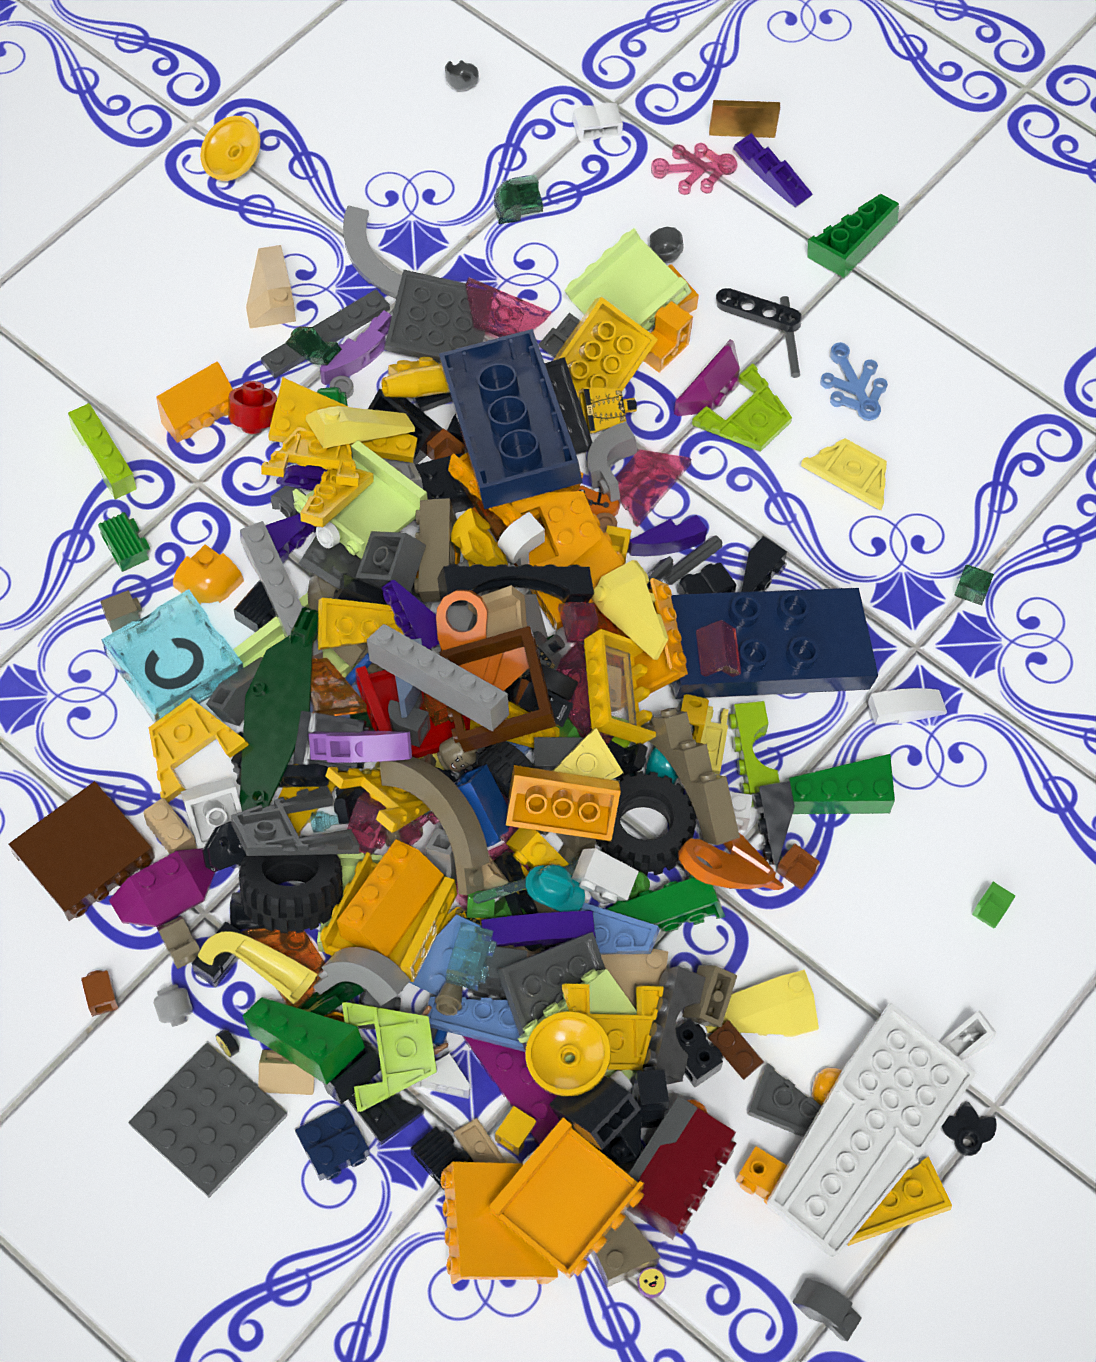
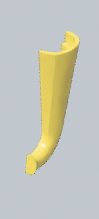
[198,931,318,1005]

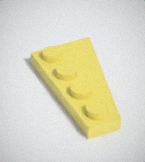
[552,727,623,780]

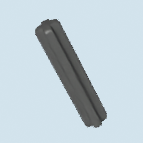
[664,535,723,585]

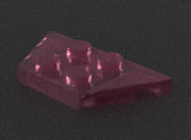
[465,277,551,337]
[615,449,692,527]

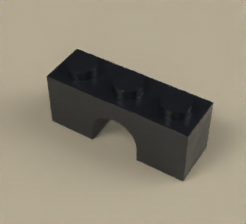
[632,1067,669,1129]

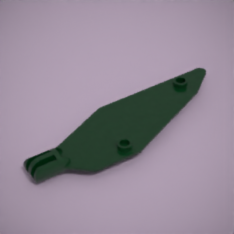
[240,606,318,811]

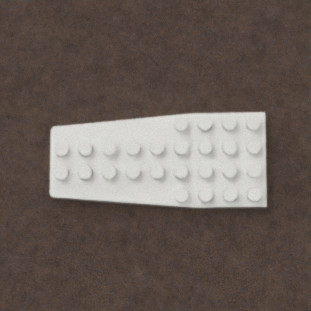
[767,1003,977,1257]

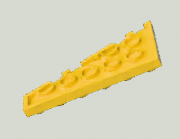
[268,377,417,463]

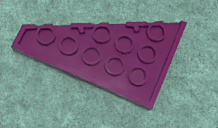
[462,998,560,1146]

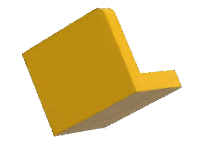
[606,525,632,564]
[495,1106,536,1156]

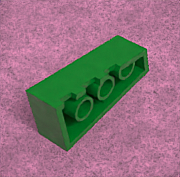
[807,193,899,278]
[788,754,895,814]
[607,875,726,932]
[242,997,365,1085]

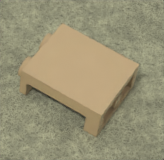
[468,585,527,638]

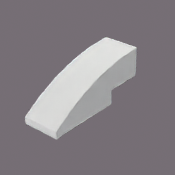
[868,688,947,725]

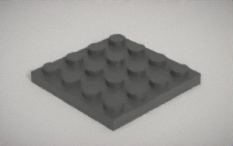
[384,269,495,363]
[497,932,605,1052]
[128,1042,287,1198]

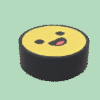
[215,1029,240,1058]

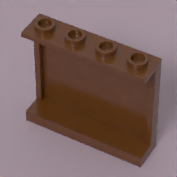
[8,781,155,922]

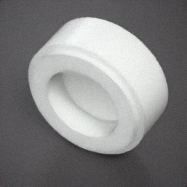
[316,522,340,548]

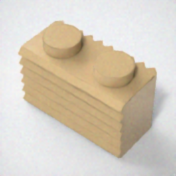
[143,798,197,854]

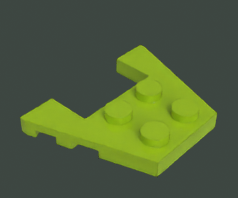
[692,363,793,452]
[342,1002,437,1112]

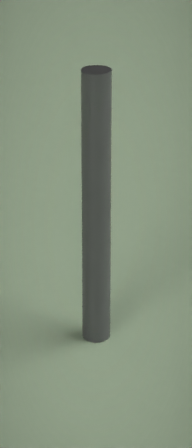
[780,296,800,378]

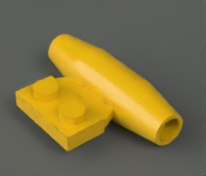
[381,357,449,398]

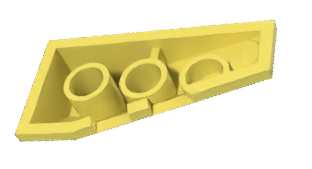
[306,406,415,449]
[592,560,668,660]
[705,969,819,1037]

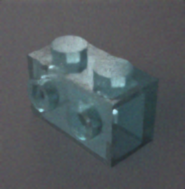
[446,922,497,991]

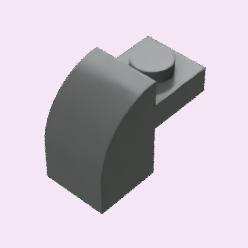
[388,691,431,747]
[792,1278,862,1342]

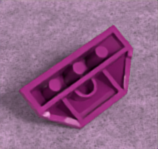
[674,339,740,416]
[109,848,216,927]

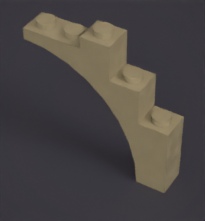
[641,708,740,845]

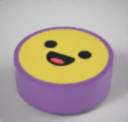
[637,1267,666,1298]

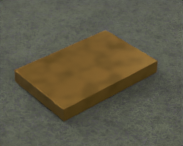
[709,100,780,138]

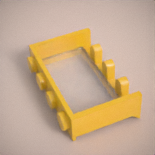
[584,629,656,744]

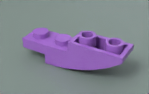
[320,310,392,385]
[309,731,412,763]

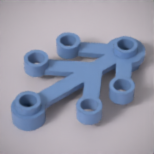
[820,342,888,421]

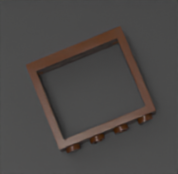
[439,626,556,753]

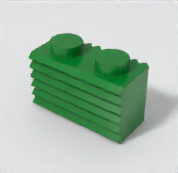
[98,512,150,572]

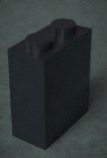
[549,1076,641,1150]

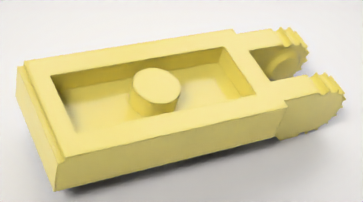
[700,706,729,775]

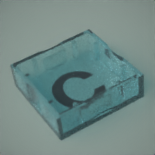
[101,589,243,723]

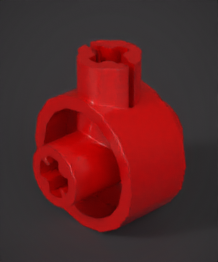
[228,381,277,434]

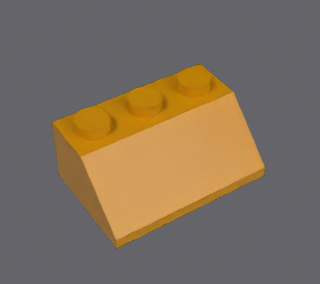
[156,361,233,443]

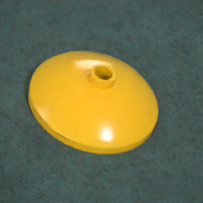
[200,116,260,181]
[525,1012,611,1096]

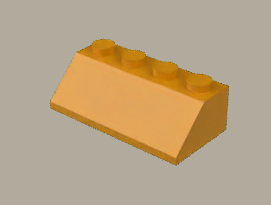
[506,765,621,841]
[337,839,444,958]

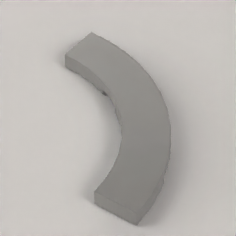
[343,205,402,299]

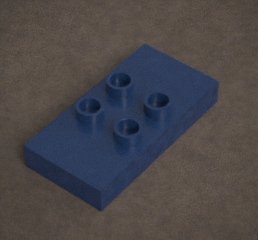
[439,329,582,509]
[671,588,878,699]

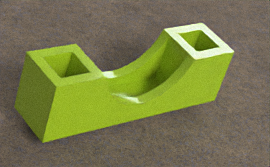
[68,403,137,500]
[728,701,780,807]

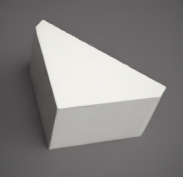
[940,1010,997,1061]
[415,1053,470,1099]

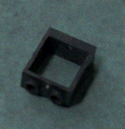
[504,678,574,727]

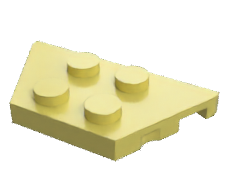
[801,438,887,511]

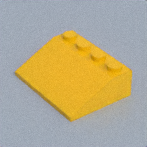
[553,297,658,402]

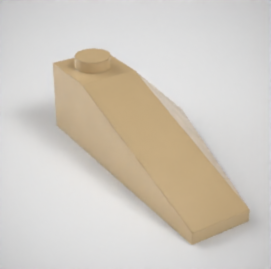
[246,245,296,329]
[601,949,668,1010]

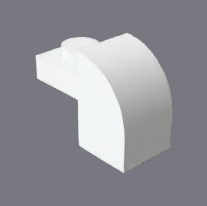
[498,512,545,566]

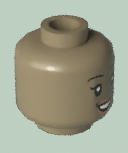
[437,736,478,773]

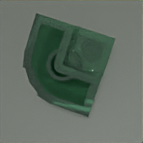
[494,174,543,224]

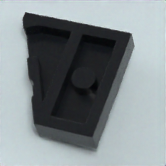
[348,1083,425,1145]

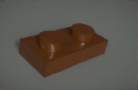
[708,1020,765,1080]

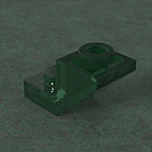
[285,326,342,365]

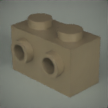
[682,965,738,1027]

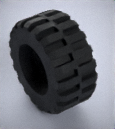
[596,771,696,876]
[239,835,343,934]

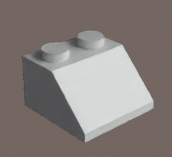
[181,777,242,849]

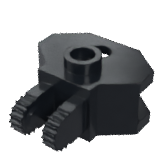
[202,821,247,872]

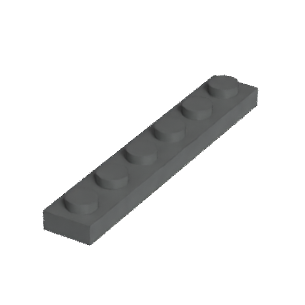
[261,289,390,378]

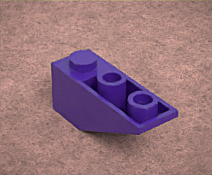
[265,514,317,563]
[382,580,440,650]

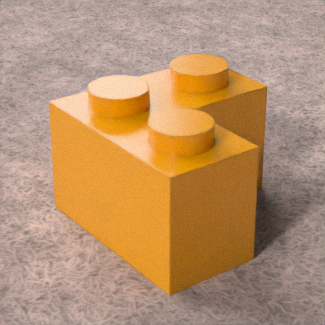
[643,301,693,373]

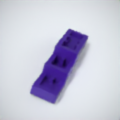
[733,133,813,208]
[481,911,596,947]

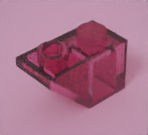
[558,602,598,643]

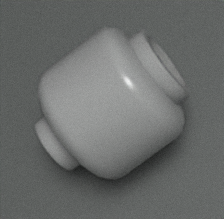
[153,984,193,1027]

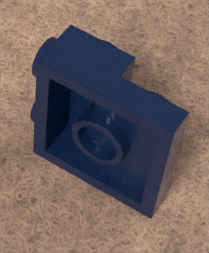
[295,1104,370,1181]

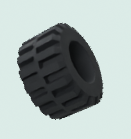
[472,741,535,806]

